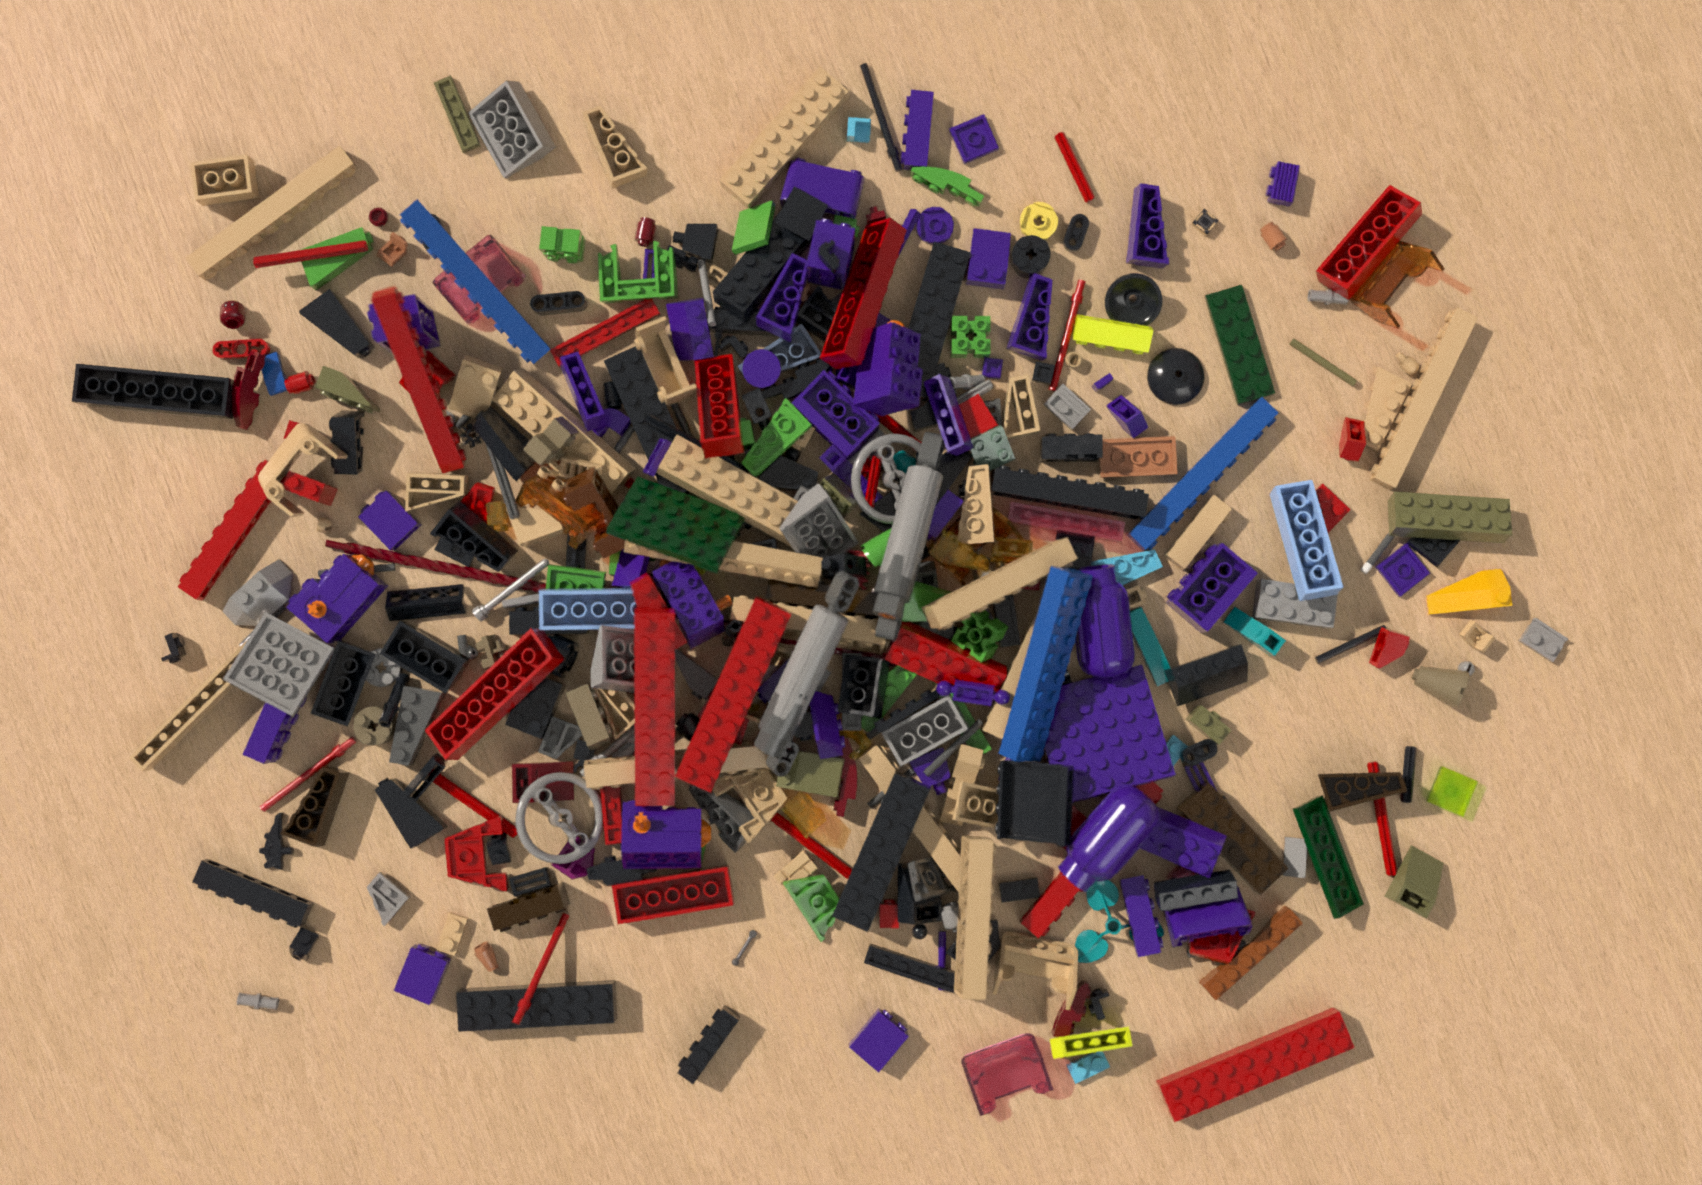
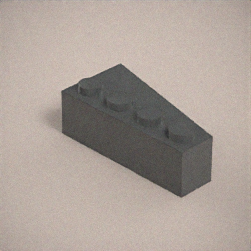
[389,686,446,766]

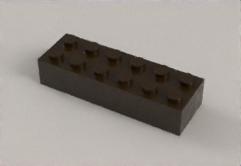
[765,579,879,620]
[1177,781,1289,895]

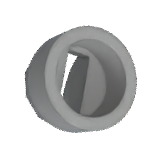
[1458,661,1475,676]

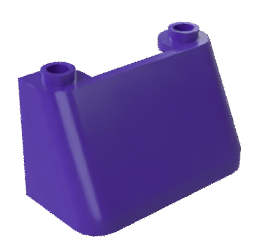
[780,158,865,219]
[1164,886,1253,948]

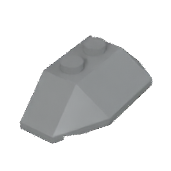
[223,559,293,626]

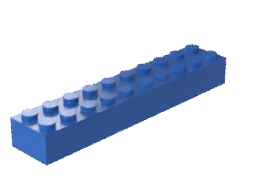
[999,566,1093,762]

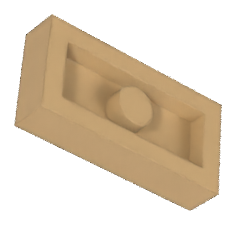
[436,912,469,956]

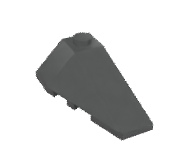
[688,784,754,853]

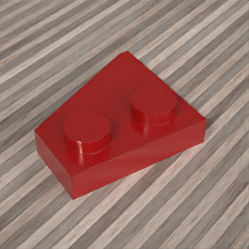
[461,482,495,524]

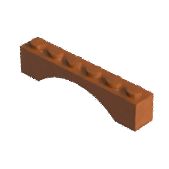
[1199,906,1303,1000]

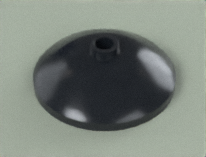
[1105,273,1163,326]
[1147,348,1205,405]

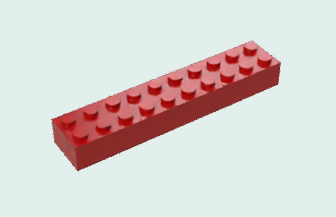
[675,596,792,793]
[634,608,675,806]
[1156,1007,1355,1122]

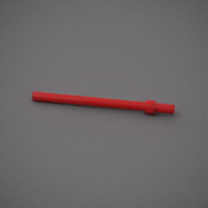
[1049,280,1086,391]
[259,736,357,812]
[512,913,570,1025]

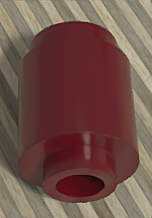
[634,217,656,247]

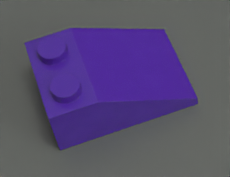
[966,228,1011,289]

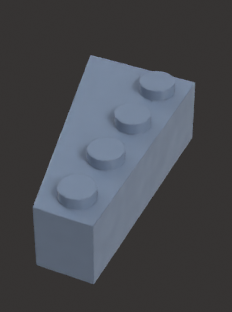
[738,324,821,384]

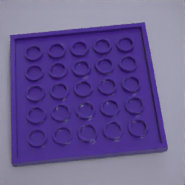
[1045,665,1176,803]

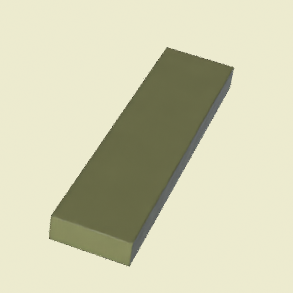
[434,76,481,153]

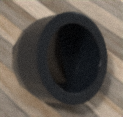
[786,447,802,462]

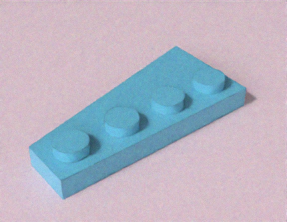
[1091,549,1163,585]

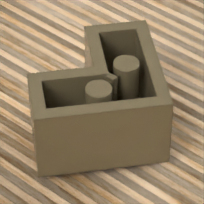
[523,416,579,465]

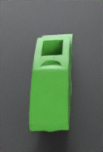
[910,167,984,207]

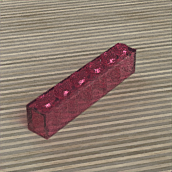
[1006,502,1125,543]

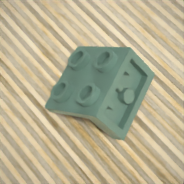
[970,425,1015,471]

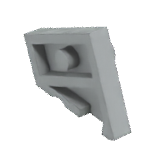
[367,872,410,926]

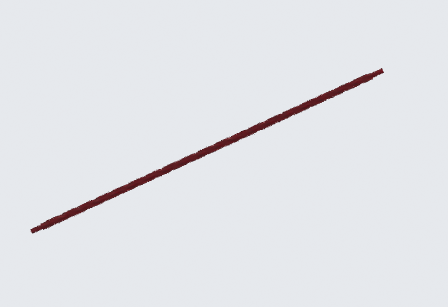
[325,540,897,667]

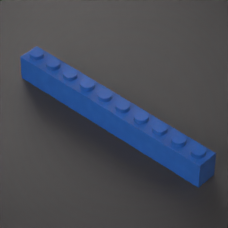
[399,199,550,364]
[1127,397,1279,551]

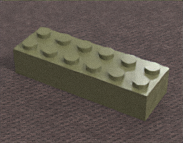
[1388,492,1512,543]

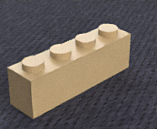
[1164,495,1232,570]

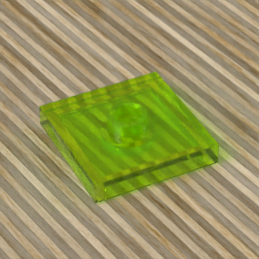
[1426,766,1478,817]

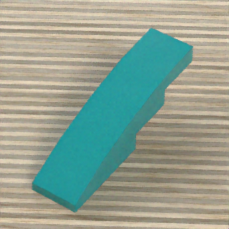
[1130,606,1170,686]

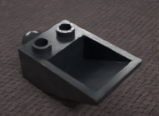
[898,862,942,940]

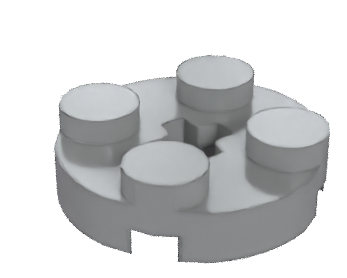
[366,648,402,687]

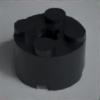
[1010,235,1051,278]
[548,634,579,678]

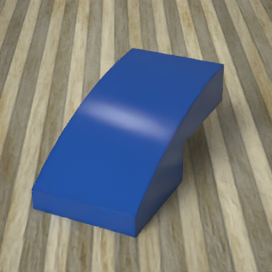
[262,352,287,396]

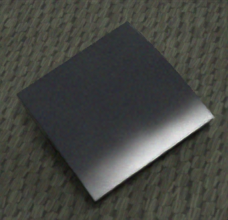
[775,186,828,241]

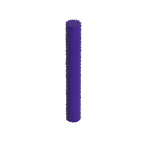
[938,931,946,990]

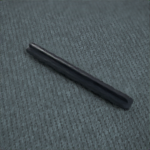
[645,414,749,473]

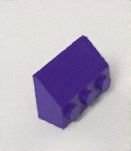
[666,297,714,361]
[810,691,846,759]

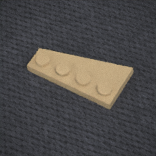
[1364,366,1412,452]
[956,464,995,545]

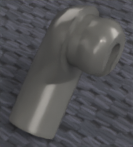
[457,635,478,660]

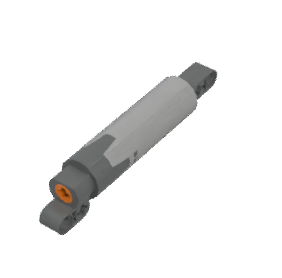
[873,432,945,641]
[754,571,859,777]

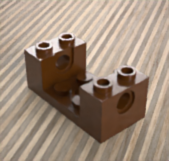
[564,466,625,559]

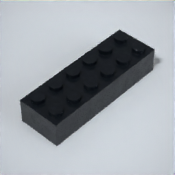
[713,211,813,323]

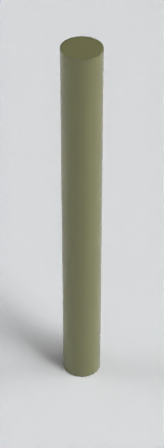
[1289,338,1357,386]

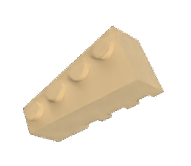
[582,106,647,189]

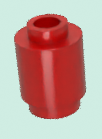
[284,371,316,395]

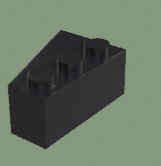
[796,285,836,342]
[329,410,365,475]

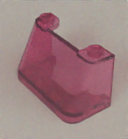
[432,235,526,324]
[961,1033,1054,1116]

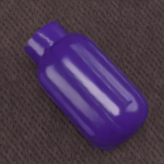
[1075,564,1135,678]
[1058,785,1161,892]

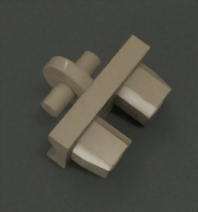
[476,634,509,670]

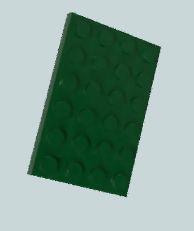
[606,476,745,574]

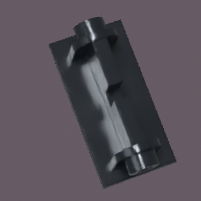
[566,531,587,569]

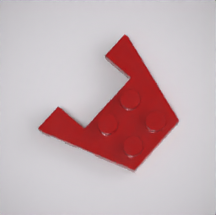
[444,816,508,891]
[1188,909,1256,964]

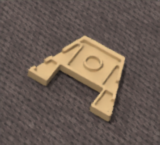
[712,768,788,844]

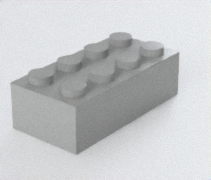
[1252,579,1338,629]
[882,693,970,767]

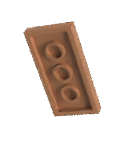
[1099,436,1177,478]

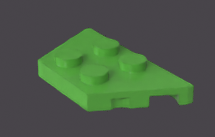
[783,874,839,942]

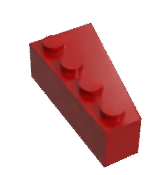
[629,573,688,650]

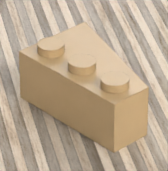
[405,472,469,512]

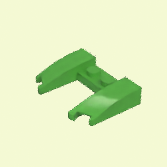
[598,241,678,304]

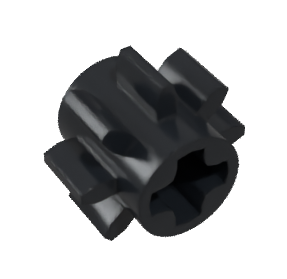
[459,423,482,448]

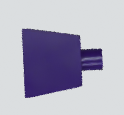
[909,747,950,795]

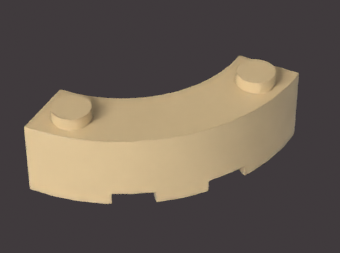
[939,744,985,827]

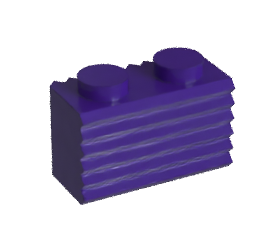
[1265,161,1300,207]

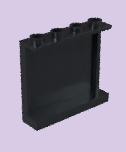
[995,760,1074,847]

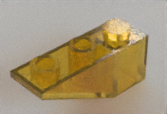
[929,529,989,571]

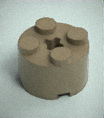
[353,706,397,745]

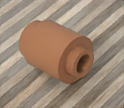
[1260,221,1287,251]

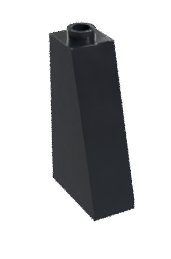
[298,289,374,358]
[472,407,536,482]
[374,778,448,849]

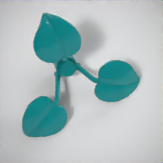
[1075,880,1164,963]

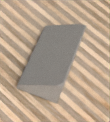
[1283,837,1307,878]

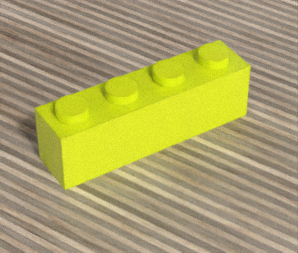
[1072,314,1153,354]
[1050,1026,1133,1059]

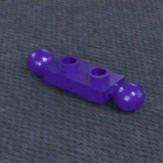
[936,680,1010,706]

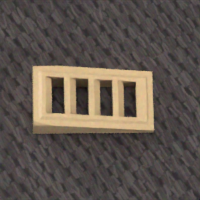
[559,456,603,478]

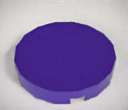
[916,206,954,245]
[742,349,781,388]

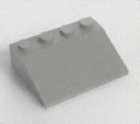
[468,80,556,178]
[779,483,859,570]
[591,625,635,693]

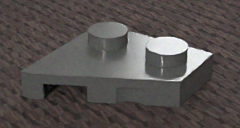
[538,716,582,759]

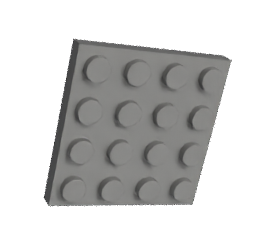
[223,612,335,717]

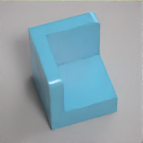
[847,117,871,143]

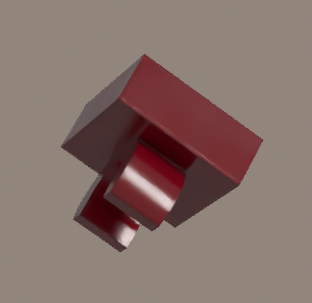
[866,206,886,224]

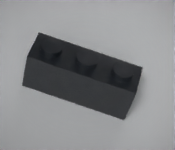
[837,654,890,719]

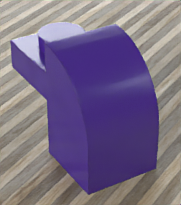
[593,408,631,438]

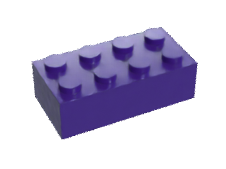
[242,697,307,764]
[1140,807,1226,878]

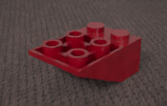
[512,761,574,803]

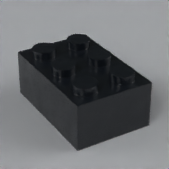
[505,677,566,739]

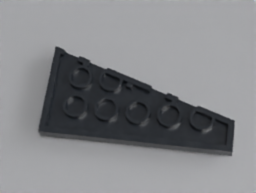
[859,451,972,532]

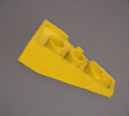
[1426,569,1513,615]

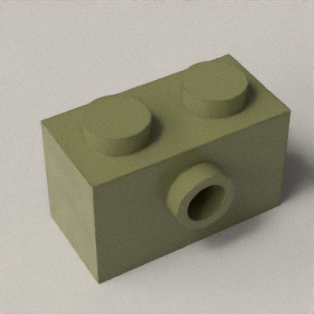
[1185,705,1231,745]

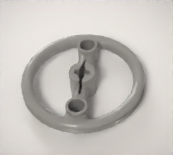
[851,434,937,524]
[516,772,604,864]

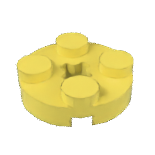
[1019,202,1058,240]

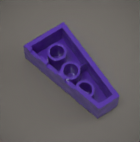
[1126,183,1169,269]
[756,253,807,343]
[1006,273,1053,361]

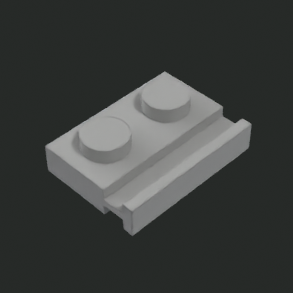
[1044,384,1091,430]
[1519,618,1568,662]

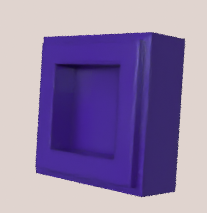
[982,357,1003,379]
[1092,373,1114,392]

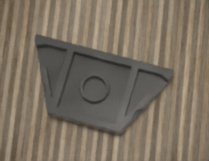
[908,857,956,902]

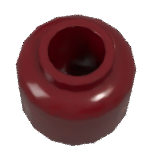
[219,300,246,329]

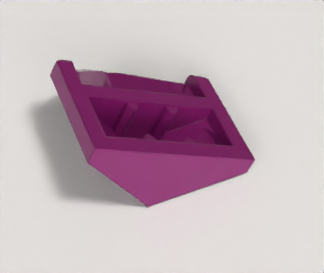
[551,837,595,880]

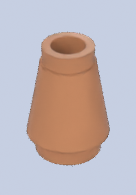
[474,941,498,972]

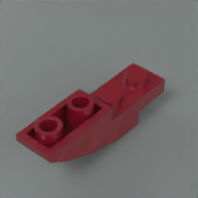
[232,351,265,430]
[833,737,857,817]
[1051,980,1091,1059]

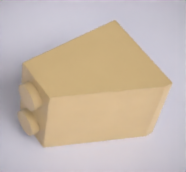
[506,508,570,547]

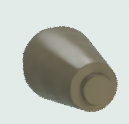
[1412,666,1470,708]

